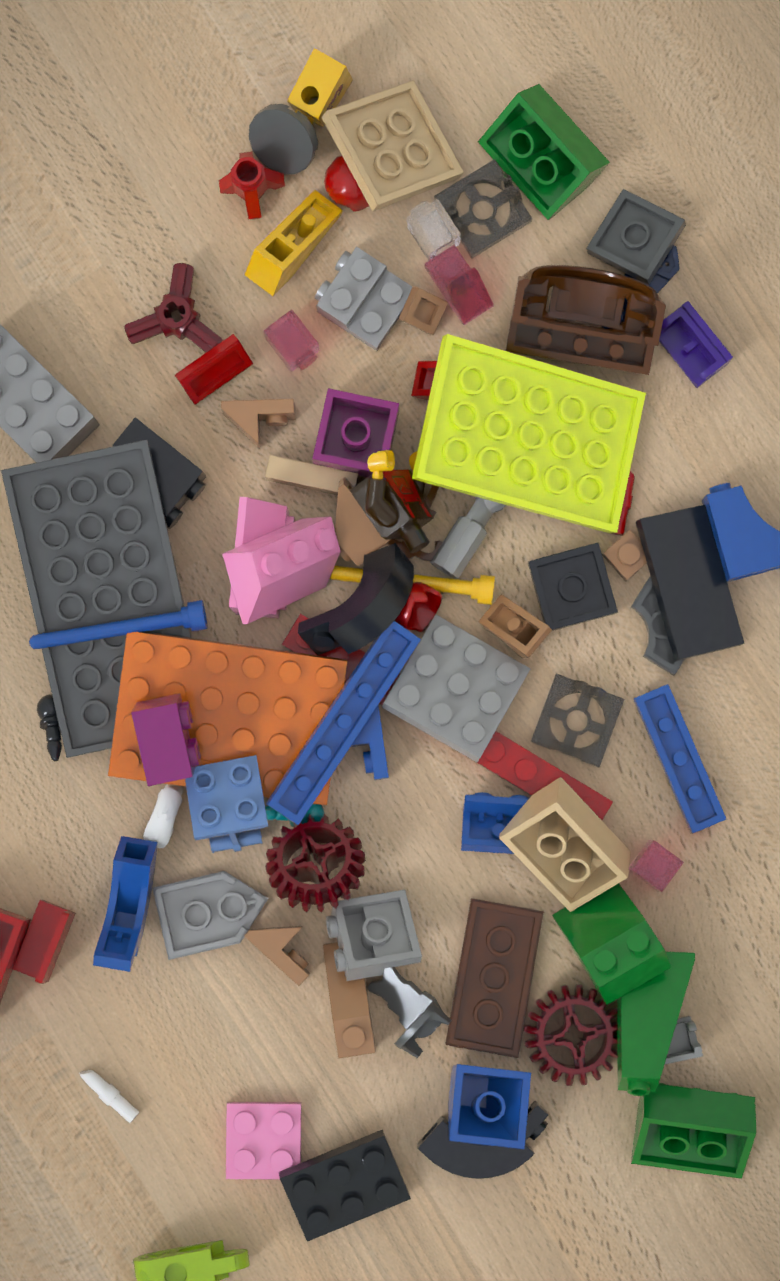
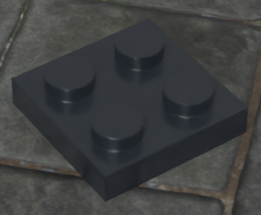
[528,542,618,631]

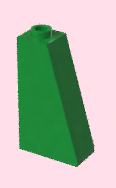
[617,951,695,1096]

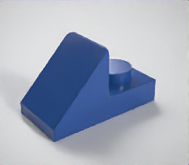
[351,706,389,780]

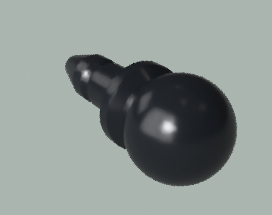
[37,694,62,762]

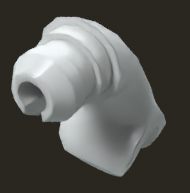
[143,784,183,848]

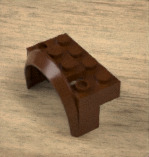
[506,265,666,375]

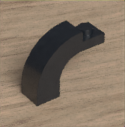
[298,543,414,655]
[417,1101,548,1179]

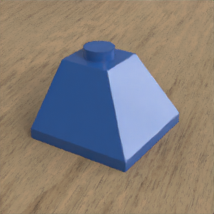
[448,1064,531,1149]

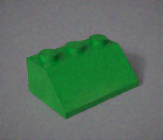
[478,84,610,220]
[631,1083,757,1179]

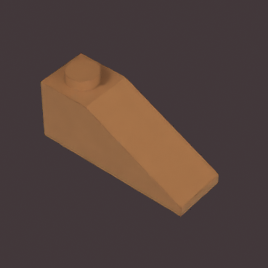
[323,942,376,1059]

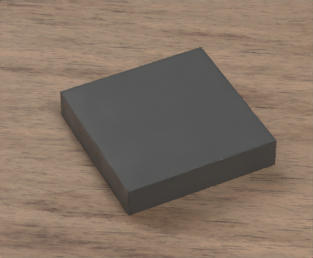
[586,189,686,285]

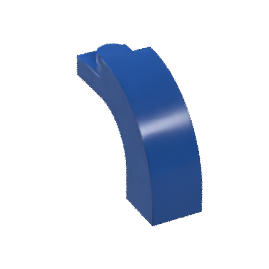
[93,836,158,972]

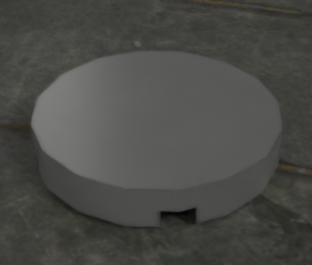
[249,104,318,174]

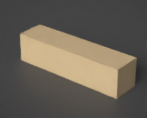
[265,455,359,496]

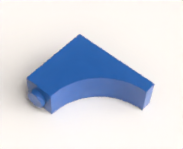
[702,483,780,582]

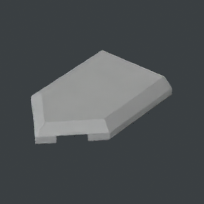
[153,871,268,960]

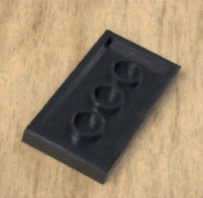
[636,505,745,661]

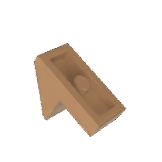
[221,399,296,449]
[478,594,552,658]
[244,926,310,986]

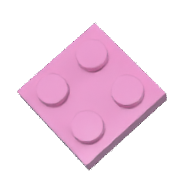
[226,1102,301,1179]

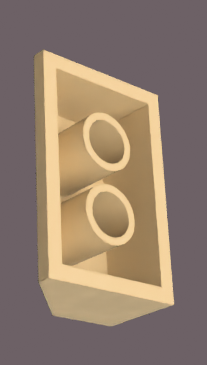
[499,777,631,912]

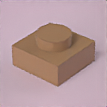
[399,286,448,335]
[602,530,647,581]

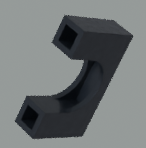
[112,417,206,529]

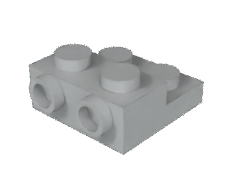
[315,246,412,351]
[326,890,422,981]

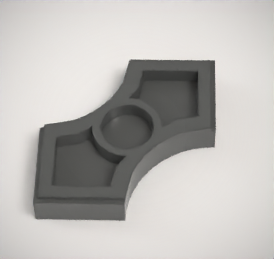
[631,576,685,676]

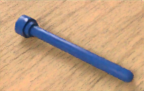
[29,600,207,649]

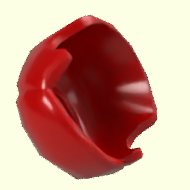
[324,156,369,211]
[394,582,442,632]

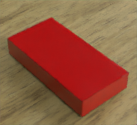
[175,334,253,405]

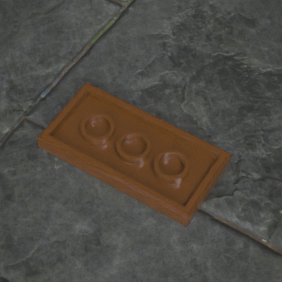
[445,898,544,1058]

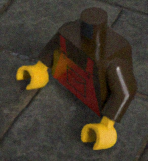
[350,450,433,553]

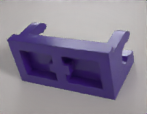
[659,301,733,388]

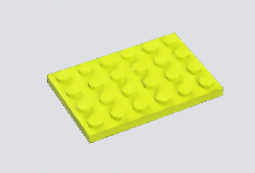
[412,334,646,534]

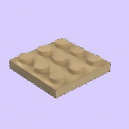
[322,80,464,212]

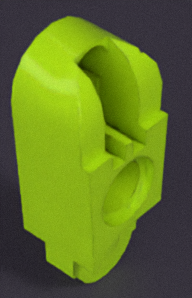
[133,1240,250,1281]

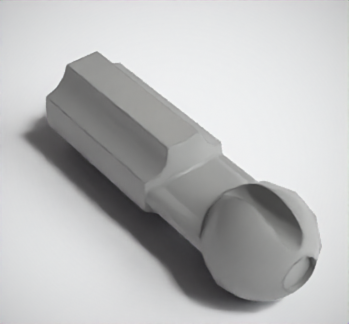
[430,497,506,579]

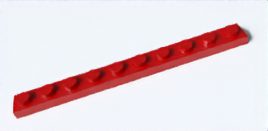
[282,613,613,820]

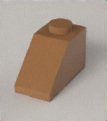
[335,477,391,566]

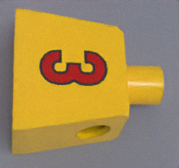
[287,48,353,127]

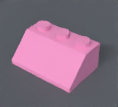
[229,497,295,619]
[222,517,341,624]

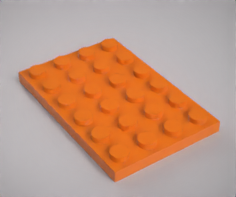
[108,632,347,805]

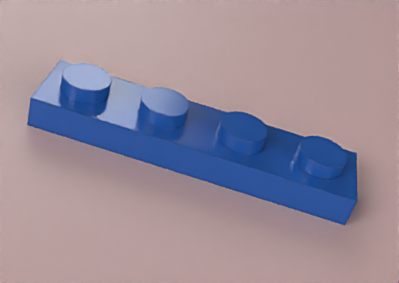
[633,684,726,834]

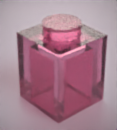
[263,309,320,372]
[629,840,684,892]

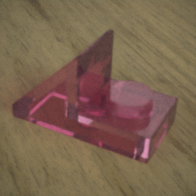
[424,244,494,325]

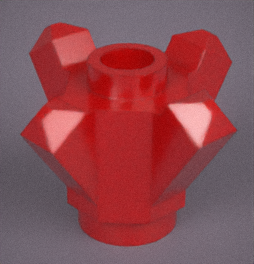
[219,151,285,219]

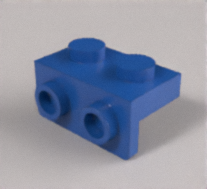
[461,792,529,854]

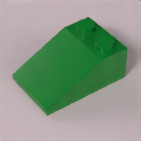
[552,883,671,1005]

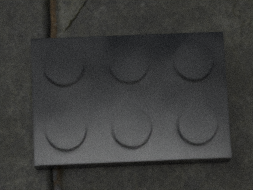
[279,1129,411,1242]

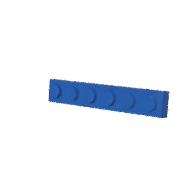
[266,621,421,825]

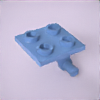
[185,755,269,853]

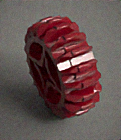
[265,814,366,913]
[524,984,618,1086]

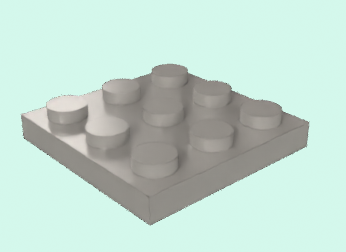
[382,615,530,762]

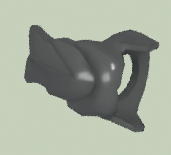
[367,967,452,1058]

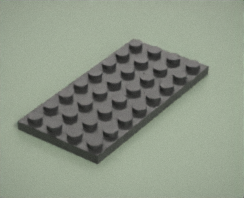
[1,439,191,758]

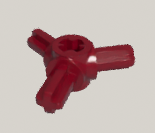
[124,263,223,352]

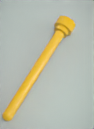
[329,566,495,605]

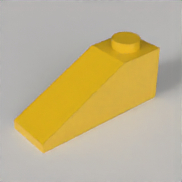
[245,190,343,296]

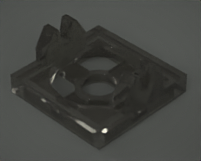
[434,159,533,259]
[530,674,624,768]

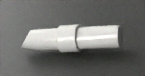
[79,1070,139,1123]

